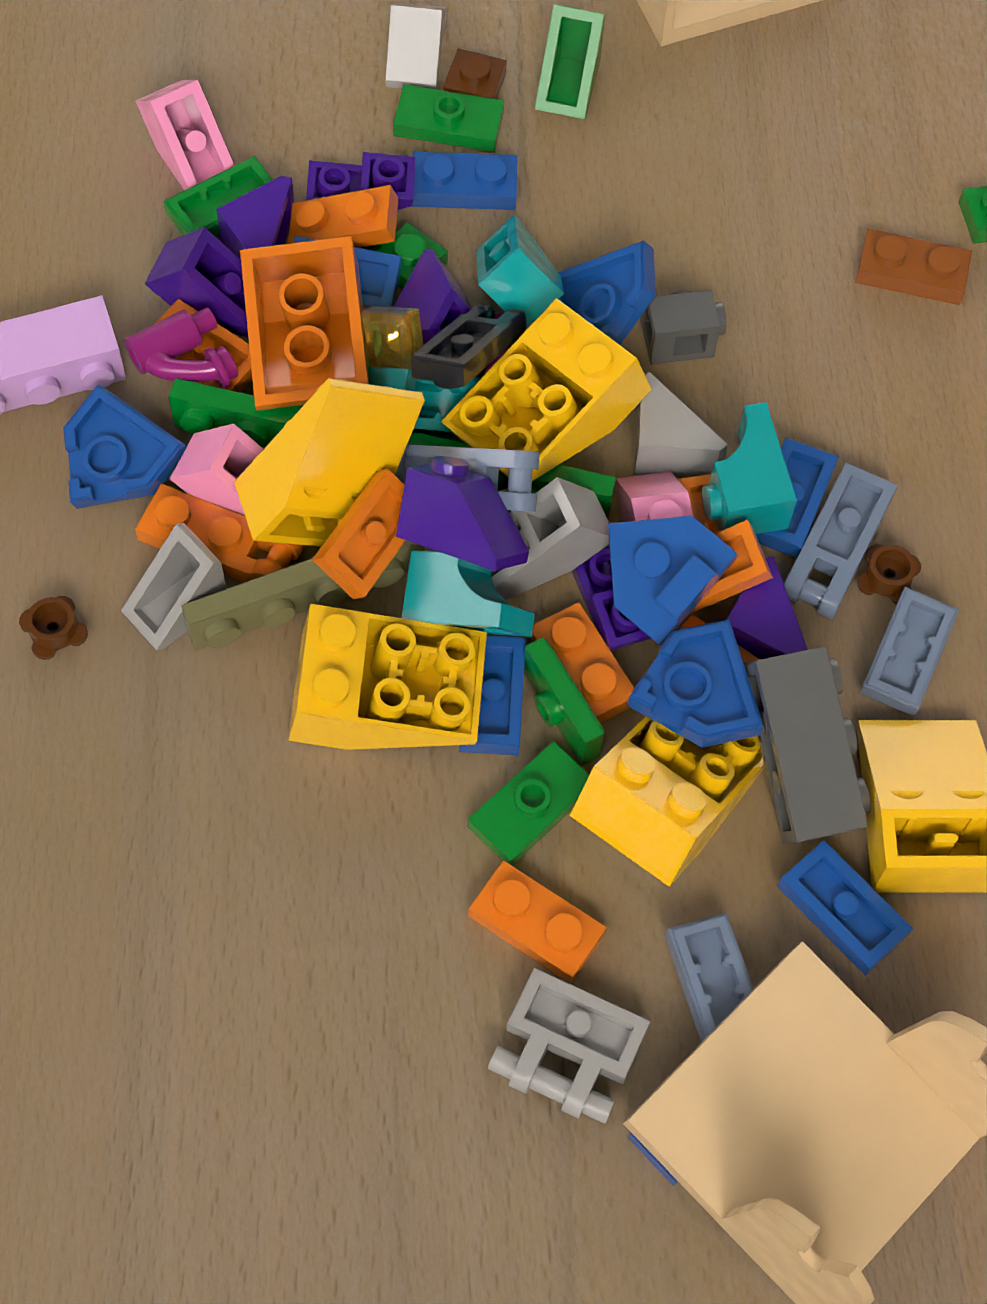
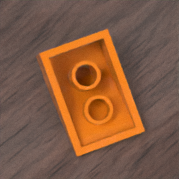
[240,236,369,411]

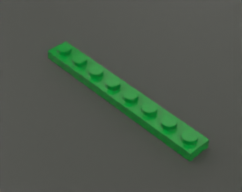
[168,378,616,519]

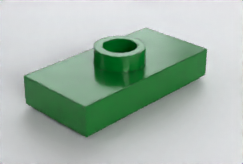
[393,84,504,152]
[163,156,273,237]
[524,637,605,766]
[467,741,589,865]

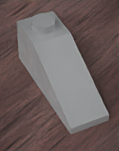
[491,477,610,600]

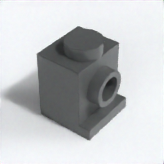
[640,287,726,365]

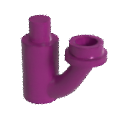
[124,307,238,389]

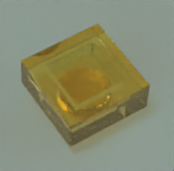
[361,306,423,370]

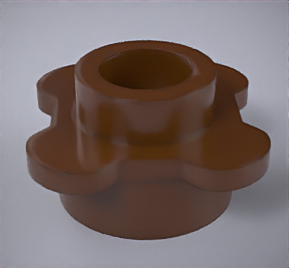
[857,544,921,604]
[19,596,88,660]

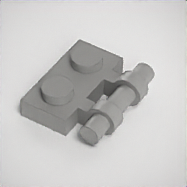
[488,968,650,1124]

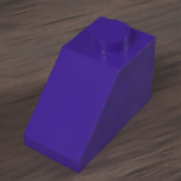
[144,227,248,338]
[396,456,529,571]

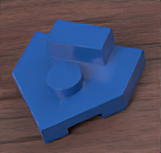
[558,240,655,345]
[63,384,186,509]
[608,516,739,646]
[627,619,764,748]

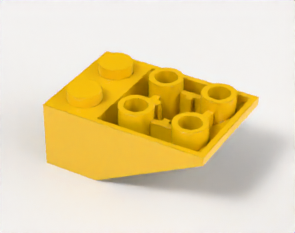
[441,298,652,481]
[234,378,425,547]
[288,604,487,750]
[570,716,765,887]
[857,720,987,893]

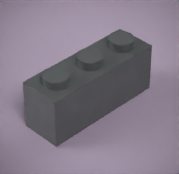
[744,646,871,844]

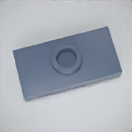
[859,587,959,716]
[664,912,754,1042]

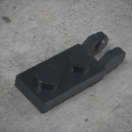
[411,304,527,389]

